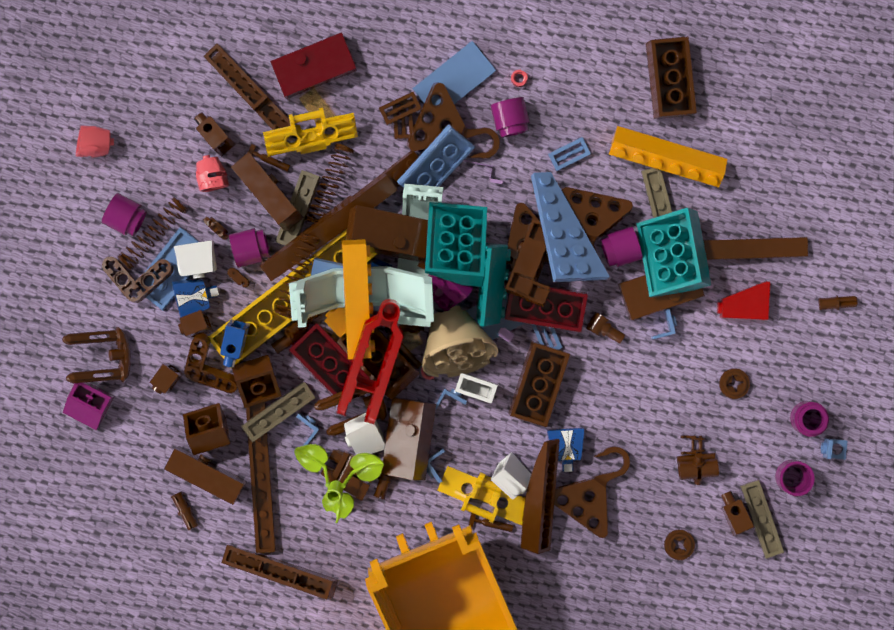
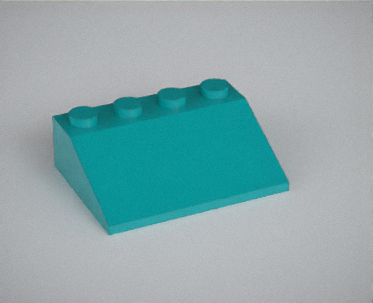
[425,202,487,287]
[636,208,712,297]
[476,243,511,327]

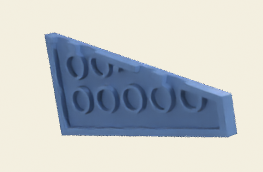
[531,172,610,282]

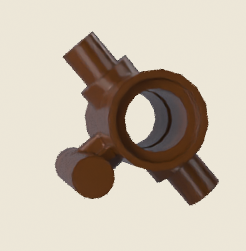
[676,453,719,485]

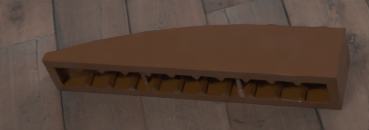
[521,439,560,554]
[221,545,338,600]

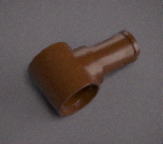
[586,312,625,344]

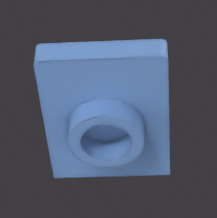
[651,308,677,339]
[436,388,467,409]
[296,413,320,446]
[821,438,847,460]
[427,448,445,483]

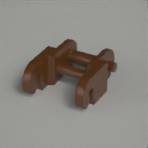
[227,268,249,288]
[680,435,705,455]

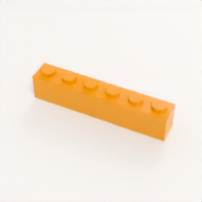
[609,126,728,187]
[342,239,375,359]

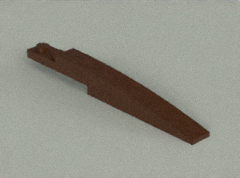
[260,150,418,281]

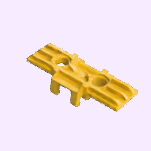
[263,107,358,157]
[437,466,526,525]

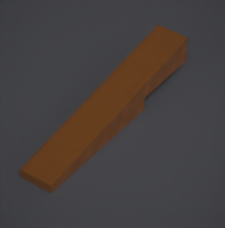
[203,43,290,130]
[703,237,808,260]

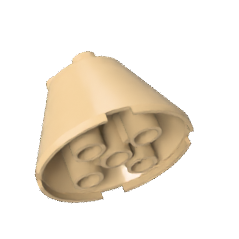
[422,306,498,377]

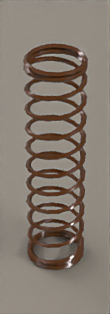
[305,143,355,223]
[117,197,188,270]
[273,233,320,318]

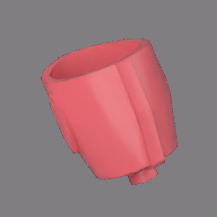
[76,126,114,158]
[196,155,229,192]

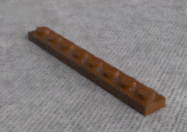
[246,402,276,553]

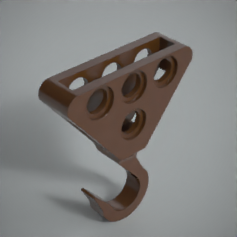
[407,82,500,158]
[562,187,633,255]
[504,203,549,285]
[554,446,630,538]

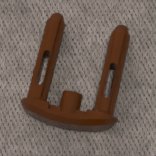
[62,327,131,384]
[314,388,387,436]

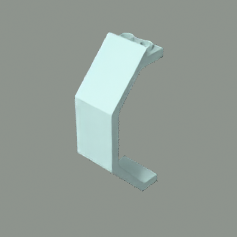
[397,184,443,327]
[289,266,434,327]

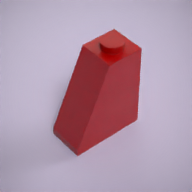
[717,281,770,320]

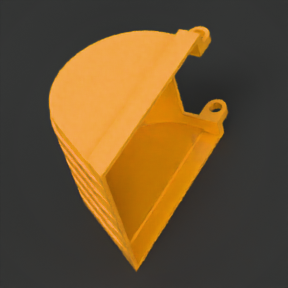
[365,521,518,630]

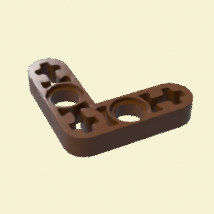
[102,256,174,303]
[184,333,237,393]

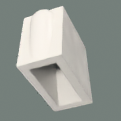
[174,240,217,279]
[455,373,498,404]
[344,413,386,455]
[491,452,531,499]

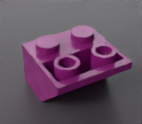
[428,274,475,312]
[63,382,115,430]

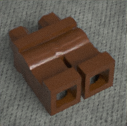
[321,449,372,501]

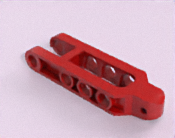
[336,299,403,424]

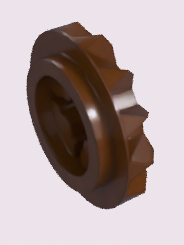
[203,216,229,240]
[719,368,750,399]
[664,529,695,560]

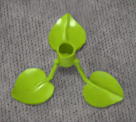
[294,444,384,523]

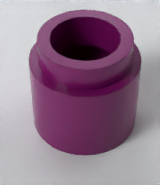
[490,97,530,138]
[101,193,147,237]
[600,227,643,267]
[229,228,270,268]
[790,401,829,437]
[775,459,815,496]

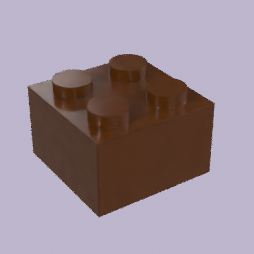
[232,355,281,408]
[183,403,230,456]

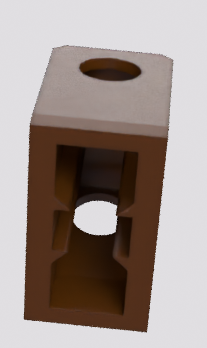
[194,112,236,157]
[721,491,754,536]

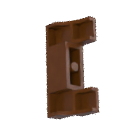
[505,219,551,307]

